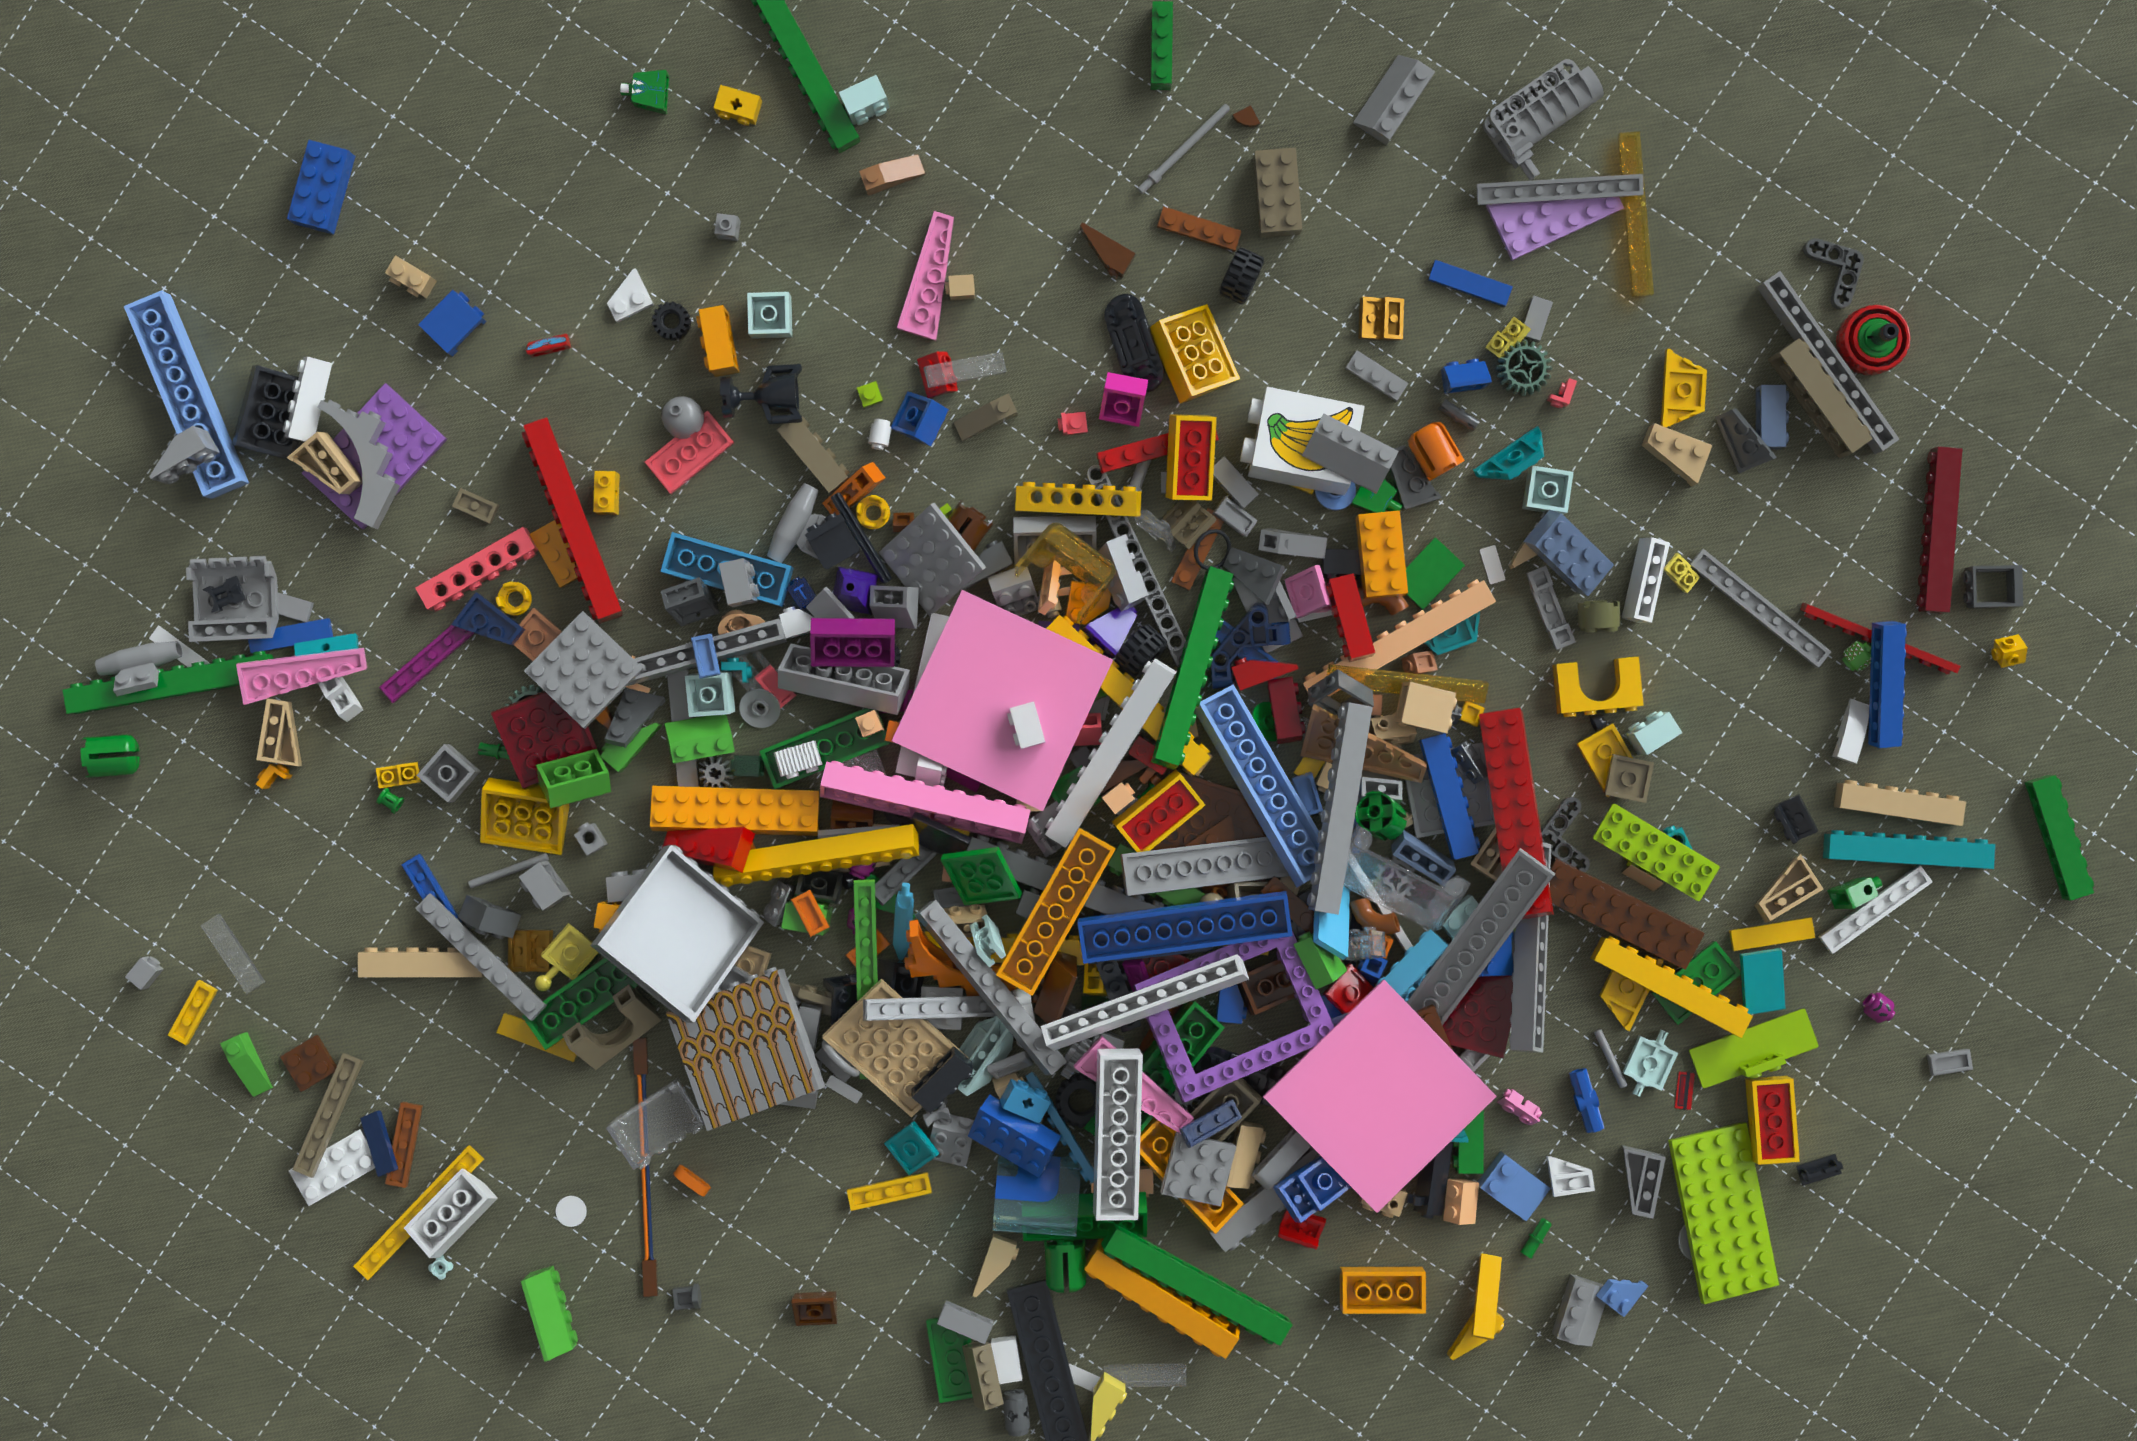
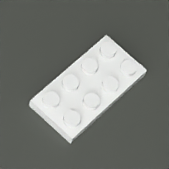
[288,1128,375,1206]

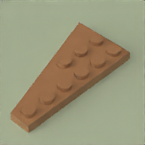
[1300,704,1427,783]

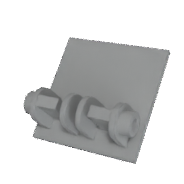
[1026,801,1063,857]
[763,880,794,927]

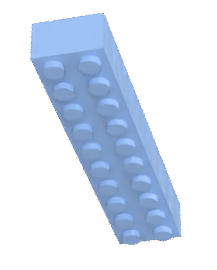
[124,290,249,499]
[1195,685,1319,888]

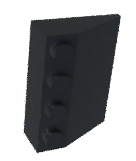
[231,365,303,461]

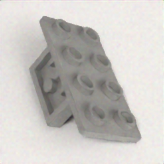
[1232,577,1303,653]

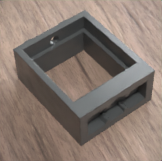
[1963,565,2023,609]
[661,577,719,627]
[1308,669,1374,716]

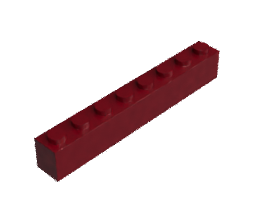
[1916,446,1963,614]

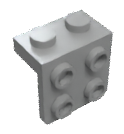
[930,1115,974,1166]

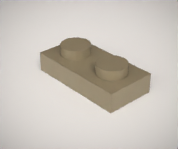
[452,488,500,524]

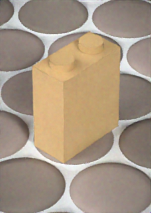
[1394,682,1457,734]

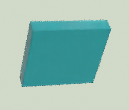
[884,1121,939,1176]

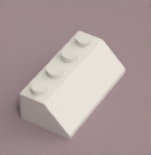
[404,1168,498,1258]

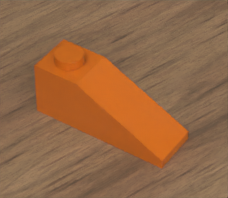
[822,462,886,515]

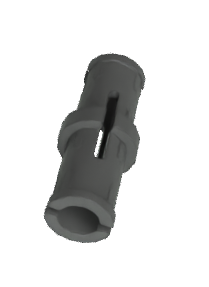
[1439,399,1480,432]

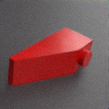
[1231,657,1298,691]

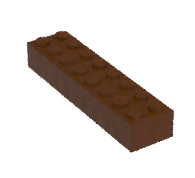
[1550,856,1705,970]

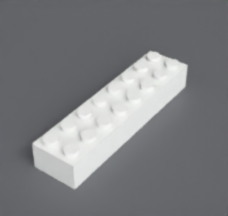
[1093,1048,1143,1221]

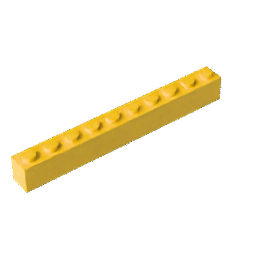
[1046,615,1211,776]
[713,824,919,887]

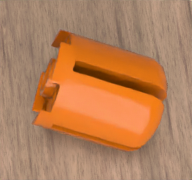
[1408,422,1465,481]

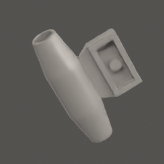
[767,483,826,563]
[95,641,182,696]

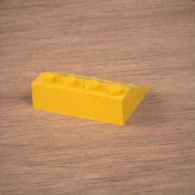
[1150,304,1240,404]
[480,777,569,855]

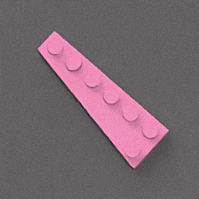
[897,211,954,341]
[236,648,367,705]
[1074,1035,1194,1132]

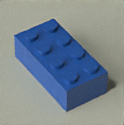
[287,140,355,235]
[968,1095,1062,1178]

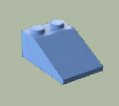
[1478,1151,1551,1221]

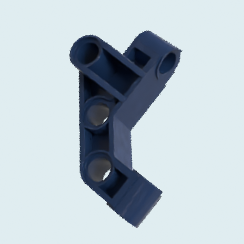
[1211,602,1291,689]

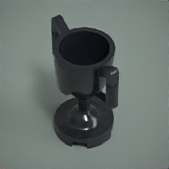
[720,364,802,424]

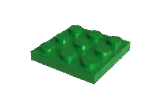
[941,847,1022,906]

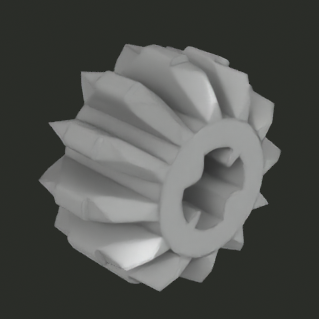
[699,756,734,788]

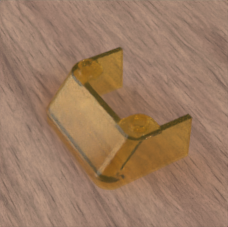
[1015,523,1116,625]

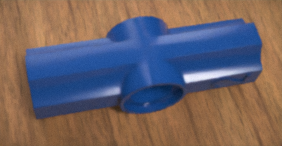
[1569,1068,1604,1133]

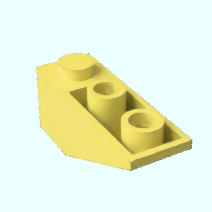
[1091,1372,1127,1441]

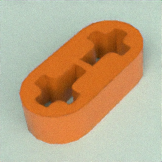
[673,1165,711,1197]

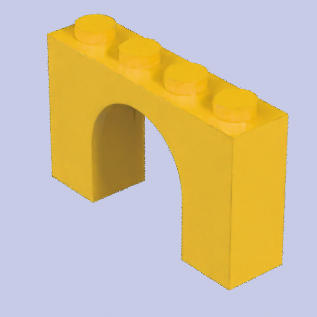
[1553,657,1644,717]

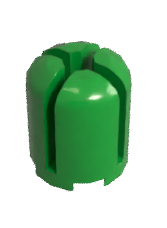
[81,734,140,778]
[1355,791,1407,841]
[1044,1239,1087,1293]

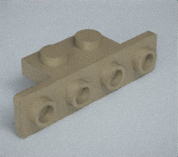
[789,982,832,1016]

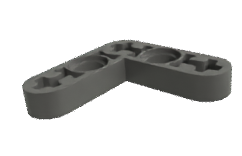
[1803,238,1864,309]
[1541,797,1590,872]

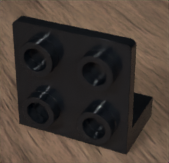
[823,973,857,1025]

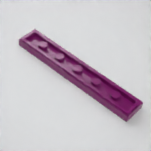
[379,625,475,703]

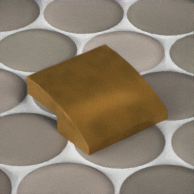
[1358,297,1404,340]
[508,930,553,972]

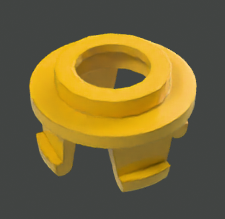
[856,495,890,530]
[495,582,532,616]

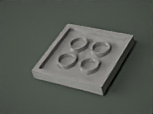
[1160,1132,1237,1206]

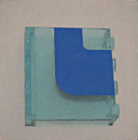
[993,1155,1081,1236]

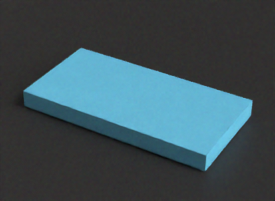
[1313,886,1350,960]

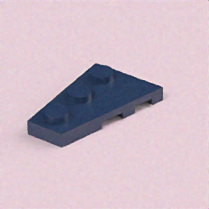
[451,592,526,646]

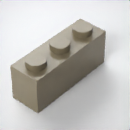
[962,1341,1004,1411]

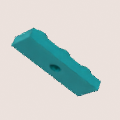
[294,633,359,656]

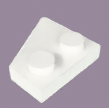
[607,268,654,323]
[1546,1156,1595,1197]

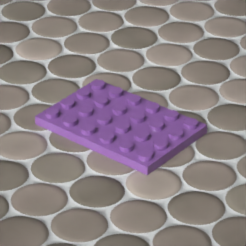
[302,383,447,529]

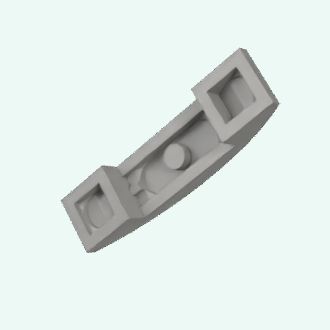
[1526,566,1576,650]

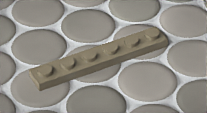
[292,1053,364,1178]

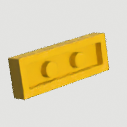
[168,980,218,1045]

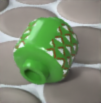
[1842,641,1871,671]

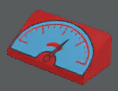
[526,334,571,358]

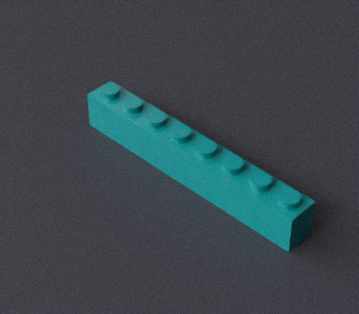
[1823,830,1995,869]

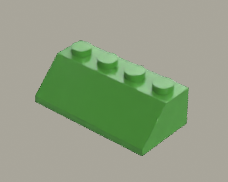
[521,1266,578,1362]

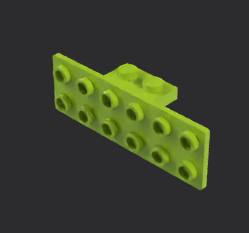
[1592,804,1720,901]
[1689,1008,1819,1088]

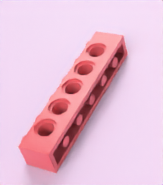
[415,527,538,612]

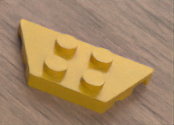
[1661,349,1707,428]
[1599,958,1664,1032]

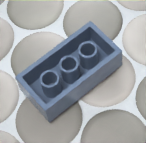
[1523,510,1614,596]

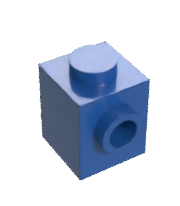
[1357,953,1388,984]

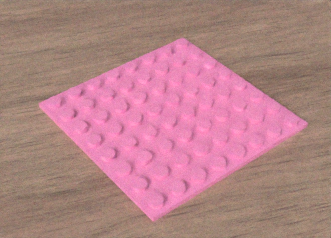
[892,590,1113,811]
[1263,979,1497,1213]

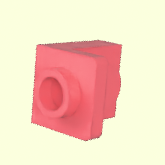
[1546,378,1577,408]
[1057,412,1088,436]

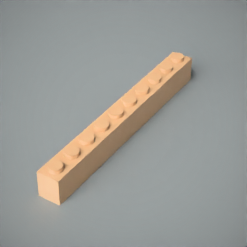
[1303,579,1496,696]

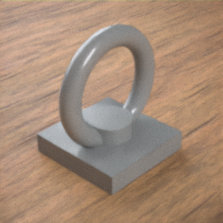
[815,1040,860,1083]

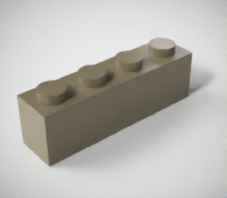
[777,416,850,495]

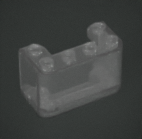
[606,1078,704,1170]

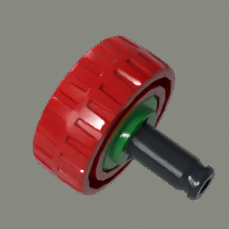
[1836,305,1911,376]

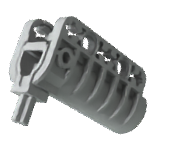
[1483,59,1604,181]

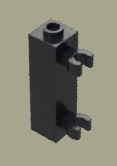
[1406,1142,1453,1219]

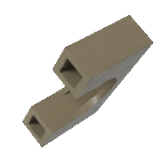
[562,985,662,1070]

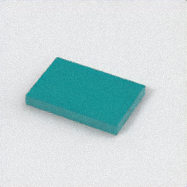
[1740,948,1786,1014]

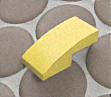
[1485,317,1531,358]
[1664,553,1700,593]

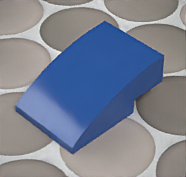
[1273,1156,1351,1223]

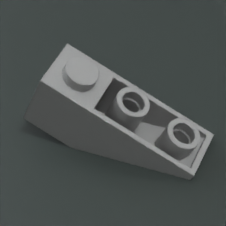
[1258,528,1327,558]

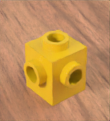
[1991,634,2028,668]

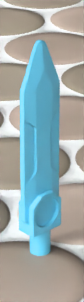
[893,883,914,960]

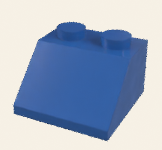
[1441,359,1492,394]
[891,391,949,446]

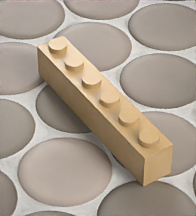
[1834,780,1966,826]
[358,947,484,977]

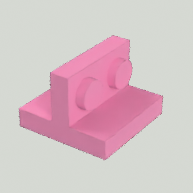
[1285,565,1331,618]

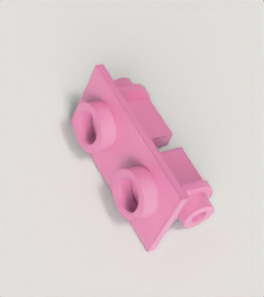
[1497,1089,1542,1125]

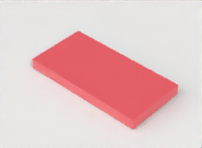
[644,411,734,494]

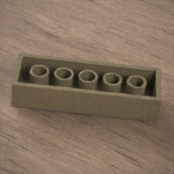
[1768,338,1872,459]

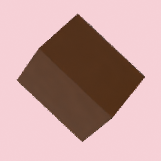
[792,1291,837,1326]

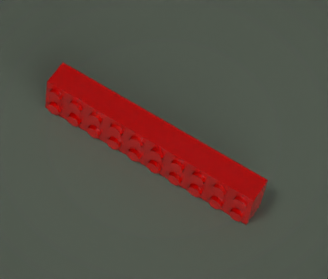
[521,417,623,624]
[1479,708,1554,919]

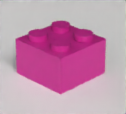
[1099,372,1148,427]

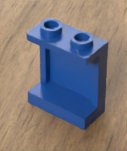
[418,290,487,357]

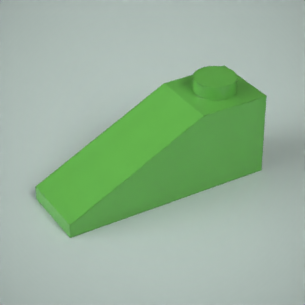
[600,723,662,772]
[220,1032,273,1097]

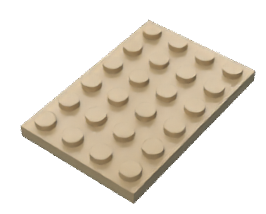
[822,979,970,1118]

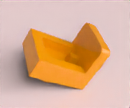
[256,763,293,789]

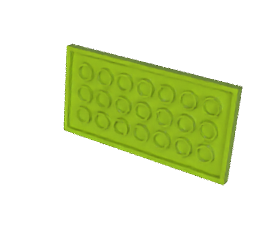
[1668,1122,1779,1304]

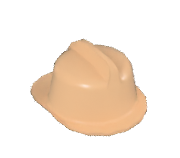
[718,609,765,635]

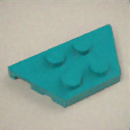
[1473,426,1544,480]
[1407,611,1480,655]

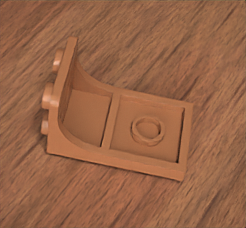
[514,608,562,661]

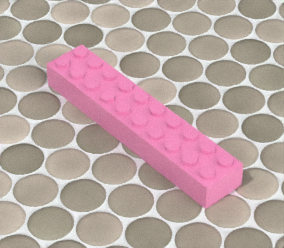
[820,761,1030,844]

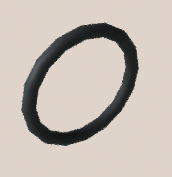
[1194,529,1231,570]

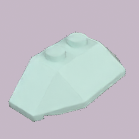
[957,1016,1013,1096]

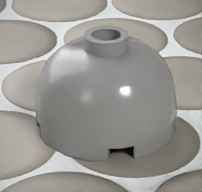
[661,396,704,439]

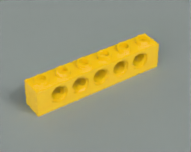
[1015,482,1142,517]

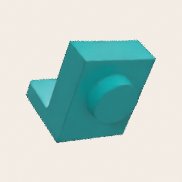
[721,658,753,683]

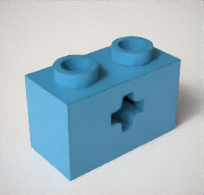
[1000,1079,1051,1124]

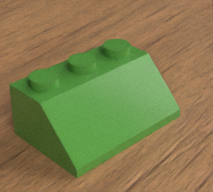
[664,714,735,764]

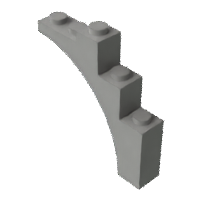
[318,399,400,529]

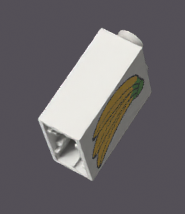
[1240,387,1365,496]

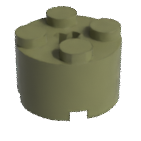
[1578,600,1620,632]

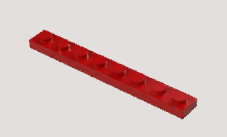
[1800,602,1961,674]

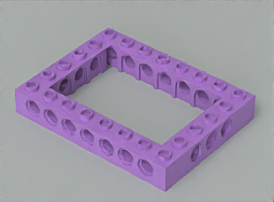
[1133,931,1334,1103]

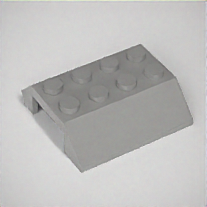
[186,556,279,642]

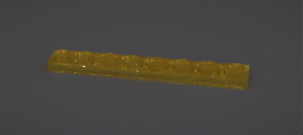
[1618,131,1654,297]
[1327,664,1489,703]

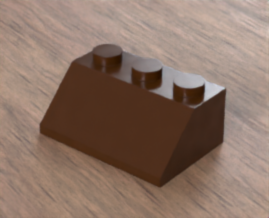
[1031,951,1077,1023]

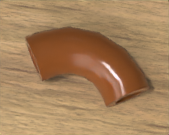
[1358,586,1409,616]
[1350,898,1400,935]

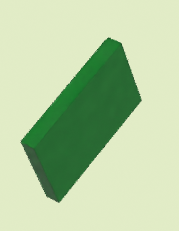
[1406,537,1465,610]

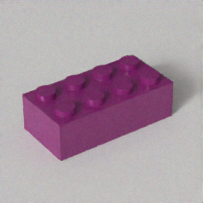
[810,618,895,667]

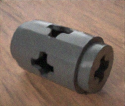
[1003,1389,1030,1436]

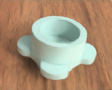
[428,1255,453,1280]

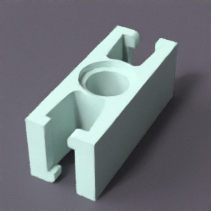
[970,914,1006,967]

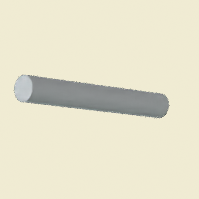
[1594,1029,1628,1088]

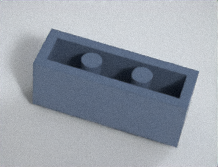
[1756,385,1789,449]
[1391,831,1456,886]

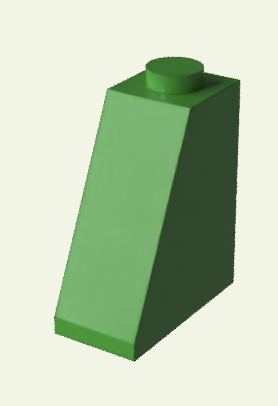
[1293,931,1347,989]

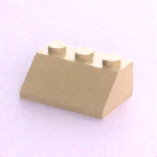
[1226,1121,1266,1189]

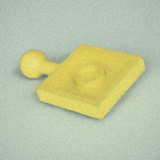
[535,923,599,991]

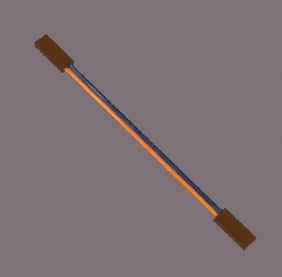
[633,1037,658,1297]

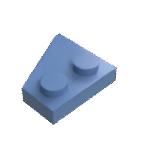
[1596,1279,1648,1317]

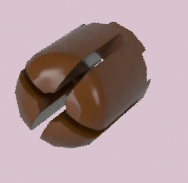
[947,500,993,551]

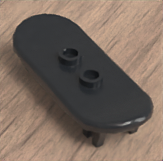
[1104,294,1164,393]
[1193,1046,1287,1106]

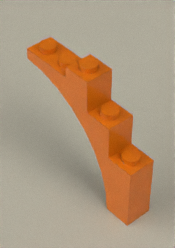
[905,920,1016,996]

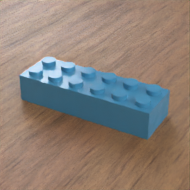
[660,532,794,607]

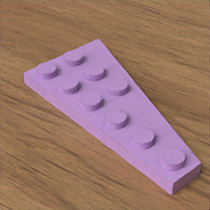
[1486,197,1624,261]

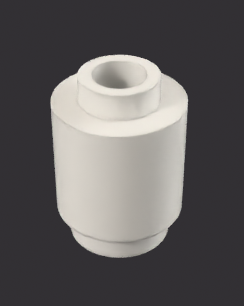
[868,419,892,450]

